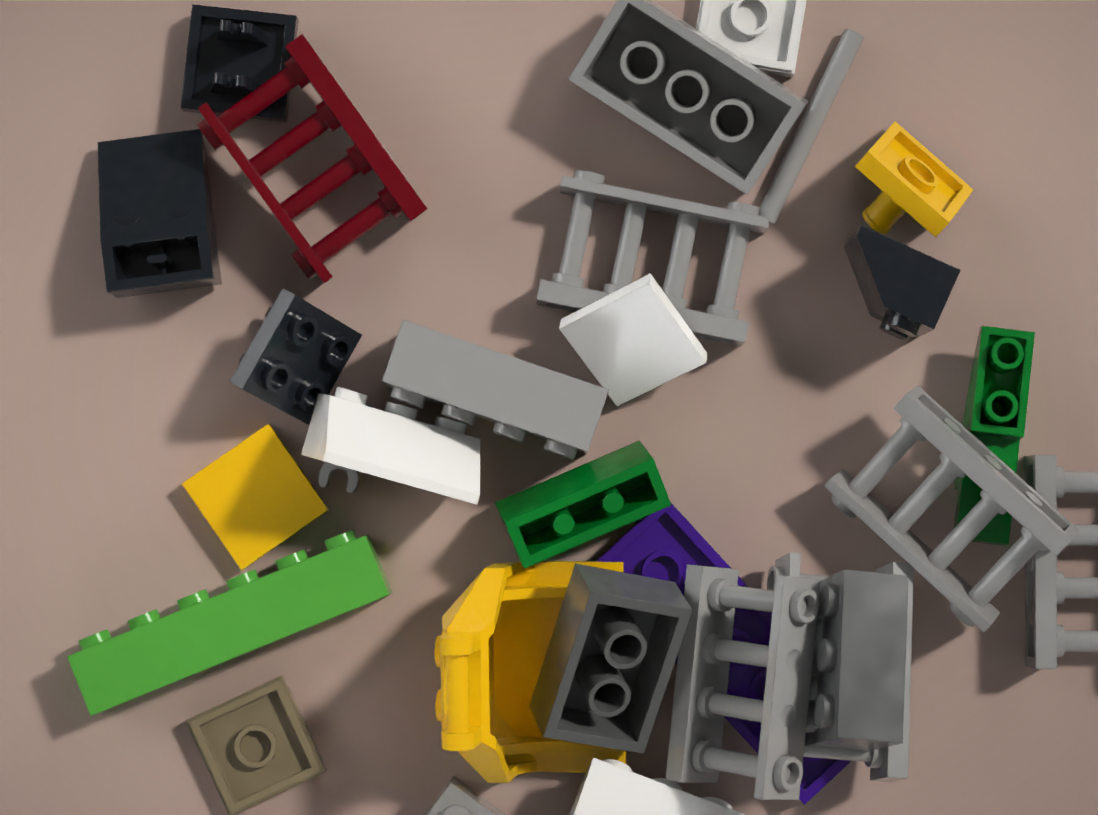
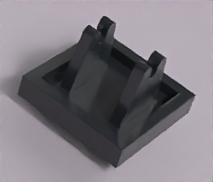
[180,4,299,123]
[230,288,362,425]

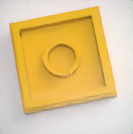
[182,424,330,570]

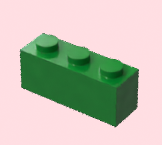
[494,440,671,569]

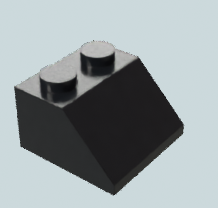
[844,225,961,341]

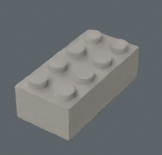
[568,0,808,195]
[382,320,609,460]

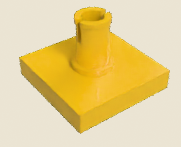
[855,121,973,237]

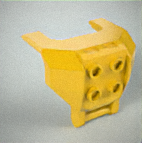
[434,561,626,783]

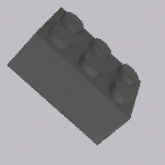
[529,563,692,754]
[805,569,909,752]

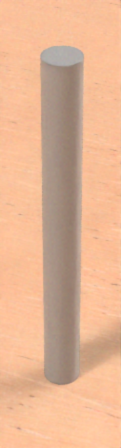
[759,29,864,225]

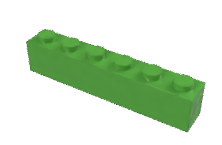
[67,529,392,716]

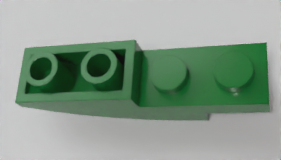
[953,326,1035,546]

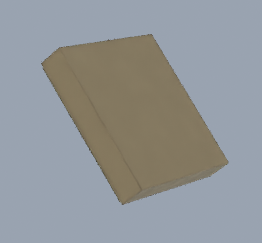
[186,675,327,815]

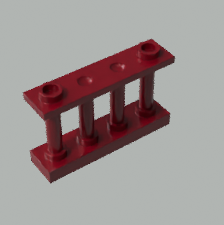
[197,34,427,283]

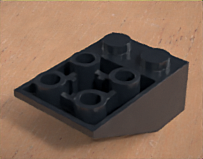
[98,129,222,298]

